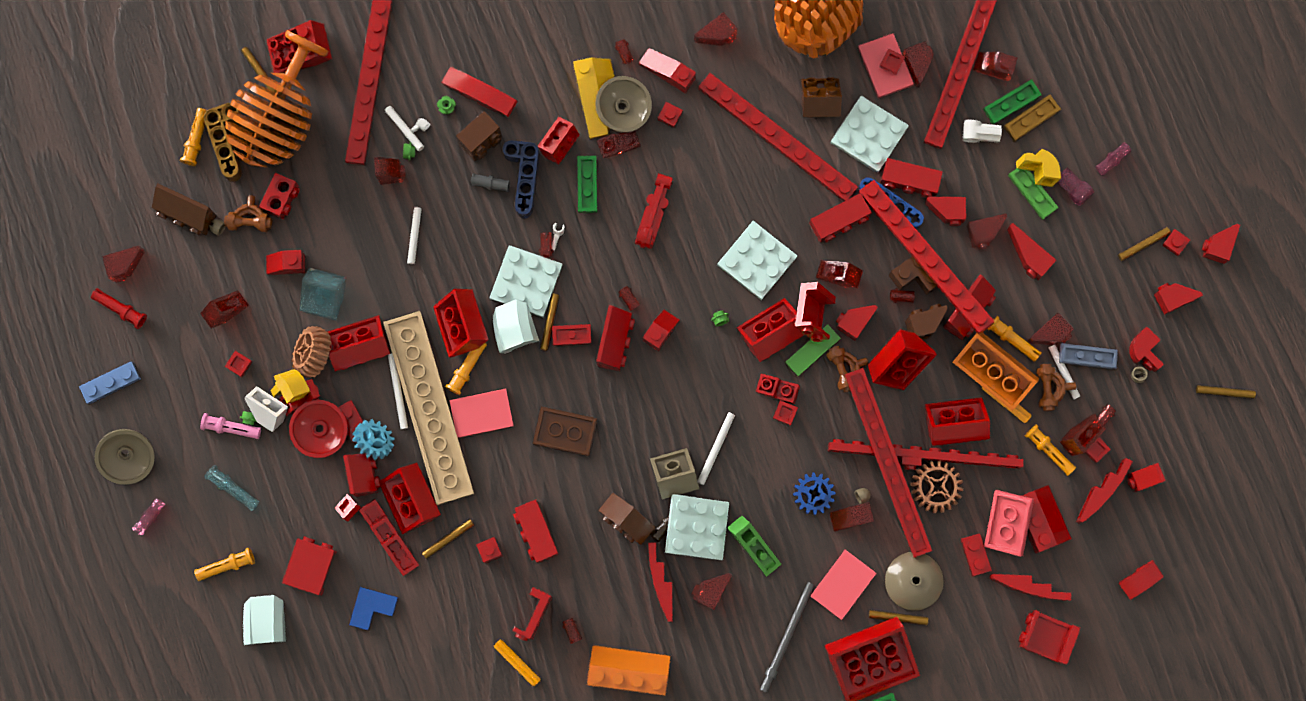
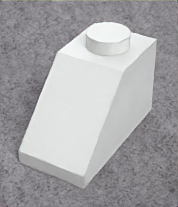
[245,386,288,432]

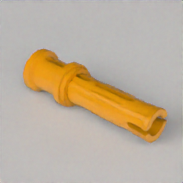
[180,108,206,166]
[987,316,1042,362]
[445,343,487,396]
[1024,424,1076,476]
[194,548,255,581]

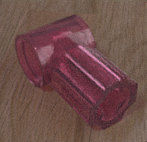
[1058,167,1094,206]

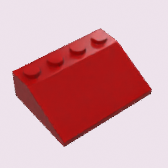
[824,617,920,701]

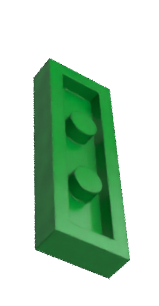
[983,79,1042,125]
[577,156,597,213]

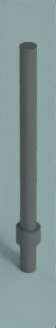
[760,582,815,693]

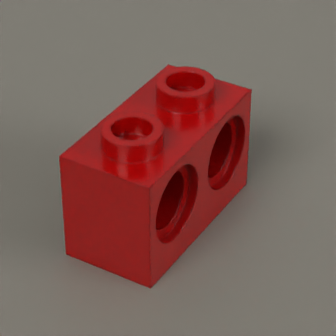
[537,117,580,165]
[259,173,300,220]

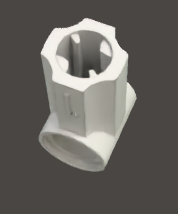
[963,120,1002,143]

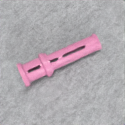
[200,413,261,439]

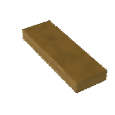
[1004,95,1061,142]

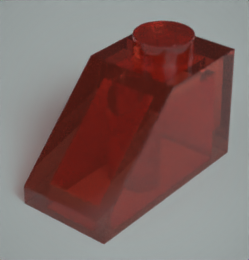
[694,12,738,46]
[902,41,934,88]
[973,52,1018,81]
[374,157,406,185]
[967,214,1007,249]
[102,246,145,282]
[816,260,863,289]
[200,290,249,329]
[1027,313,1074,345]
[1059,414,1107,456]
[829,502,874,532]
[691,573,732,610]

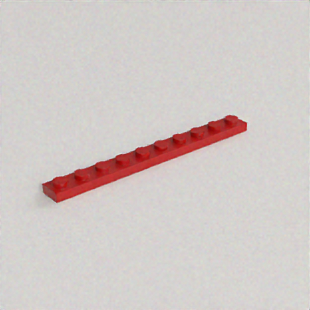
[345,0,393,165]
[924,0,997,149]
[698,73,858,201]
[859,180,995,335]
[845,368,932,558]
[828,439,1024,469]

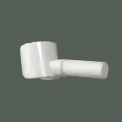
[404,118,430,135]
[551,223,564,251]

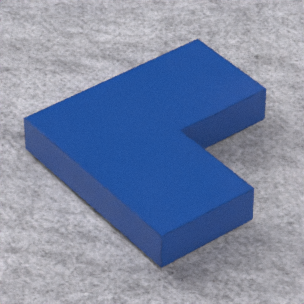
[349,587,398,630]

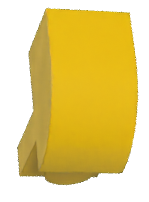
[1016,149,1061,187]
[270,369,310,404]

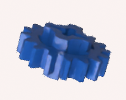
[793,472,835,515]

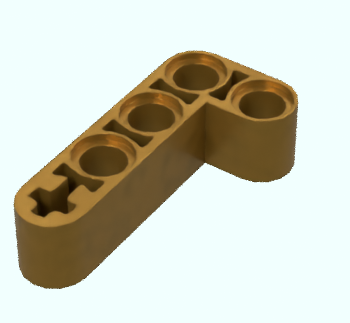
[204,103,242,182]

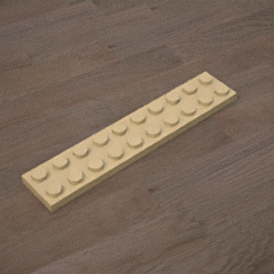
[383,311,474,505]

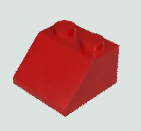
[343,453,381,497]

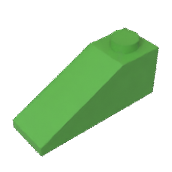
[727,516,781,577]

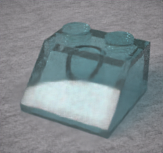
[299,268,346,320]

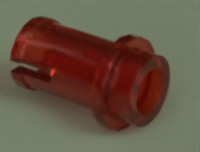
[615,39,634,65]
[539,232,554,257]
[618,286,640,311]
[890,288,915,303]
[1093,404,1116,430]
[562,617,582,644]

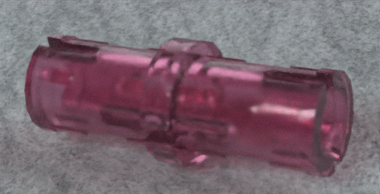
[1095,142,1132,176]
[132,497,166,536]

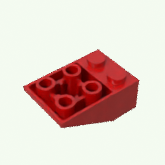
[266,20,332,73]

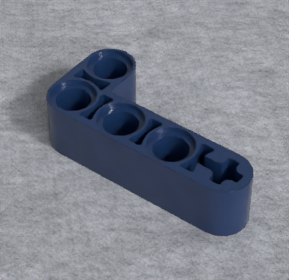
[503,141,539,218]

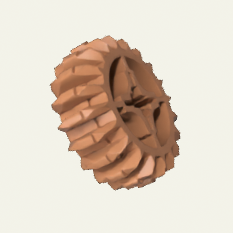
[292,326,331,378]
[910,461,963,513]

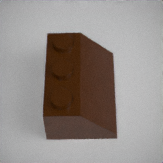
[152,183,217,235]

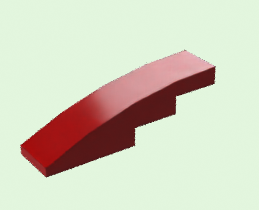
[441,67,518,117]
[1076,458,1133,524]
[359,499,419,576]
[648,543,672,622]
[990,574,1071,601]

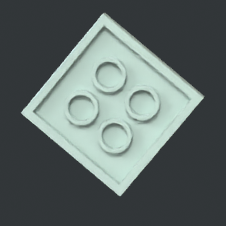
[830,96,909,173]
[717,221,797,301]
[489,245,563,318]
[665,494,729,560]

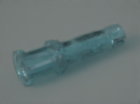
[204,465,260,511]

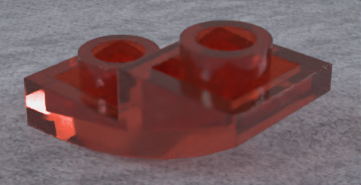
[597,130,641,158]

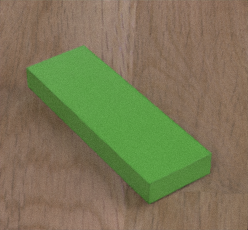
[1008,168,1058,220]
[785,325,841,377]

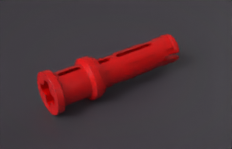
[91,288,147,329]

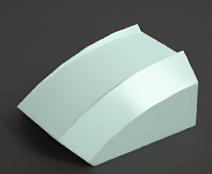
[493,300,539,354]
[243,595,286,645]

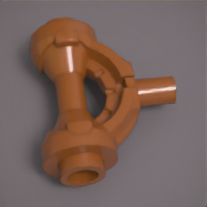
[224,195,272,232]
[826,346,868,393]
[1036,364,1076,411]

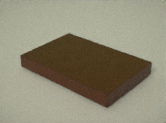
[533,406,597,456]

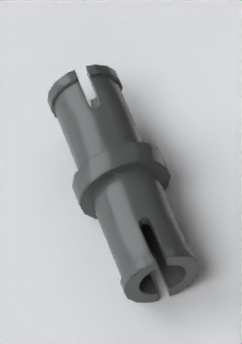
[471,173,510,192]

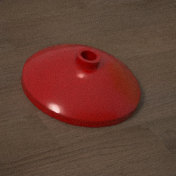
[289,400,348,458]

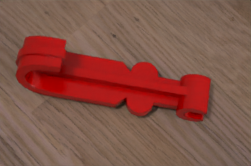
[635,173,673,249]

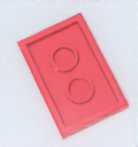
[858,33,914,98]
[449,389,514,438]
[984,490,1034,557]
[810,550,876,620]

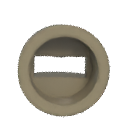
[209,219,225,236]
[1131,367,1148,383]
[855,488,871,505]

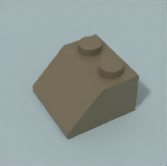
[650,448,699,499]

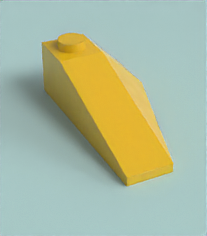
[573,58,614,139]

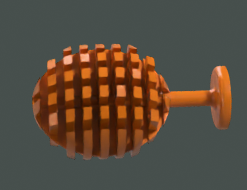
[774,0,863,58]
[225,30,329,167]

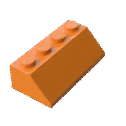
[953,332,1039,411]
[587,645,670,695]

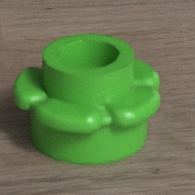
[437,96,456,114]
[403,142,415,161]
[711,310,730,327]
[240,411,257,425]

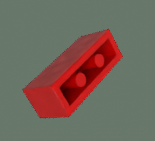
[880,158,943,198]
[809,193,872,243]
[513,499,559,563]

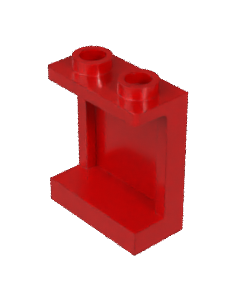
[795,282,836,342]
[282,537,337,596]
[513,587,552,641]
[1018,610,1080,665]

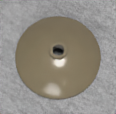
[595,76,652,133]
[95,429,155,485]
[885,552,944,611]

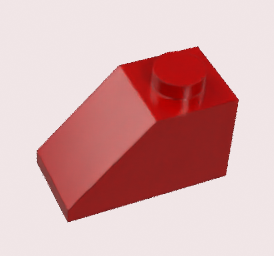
[925,197,966,226]
[1202,224,1240,264]
[266,250,305,275]
[1154,283,1203,315]
[836,305,878,341]
[643,310,680,352]
[1127,463,1166,492]

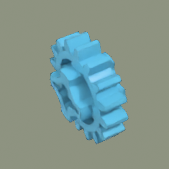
[352,419,394,460]

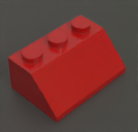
[943,274,996,340]
[433,288,488,358]
[737,298,805,362]
[596,305,635,371]
[327,315,390,371]
[868,329,937,390]
[925,397,990,446]
[380,463,441,534]
[1022,485,1071,554]

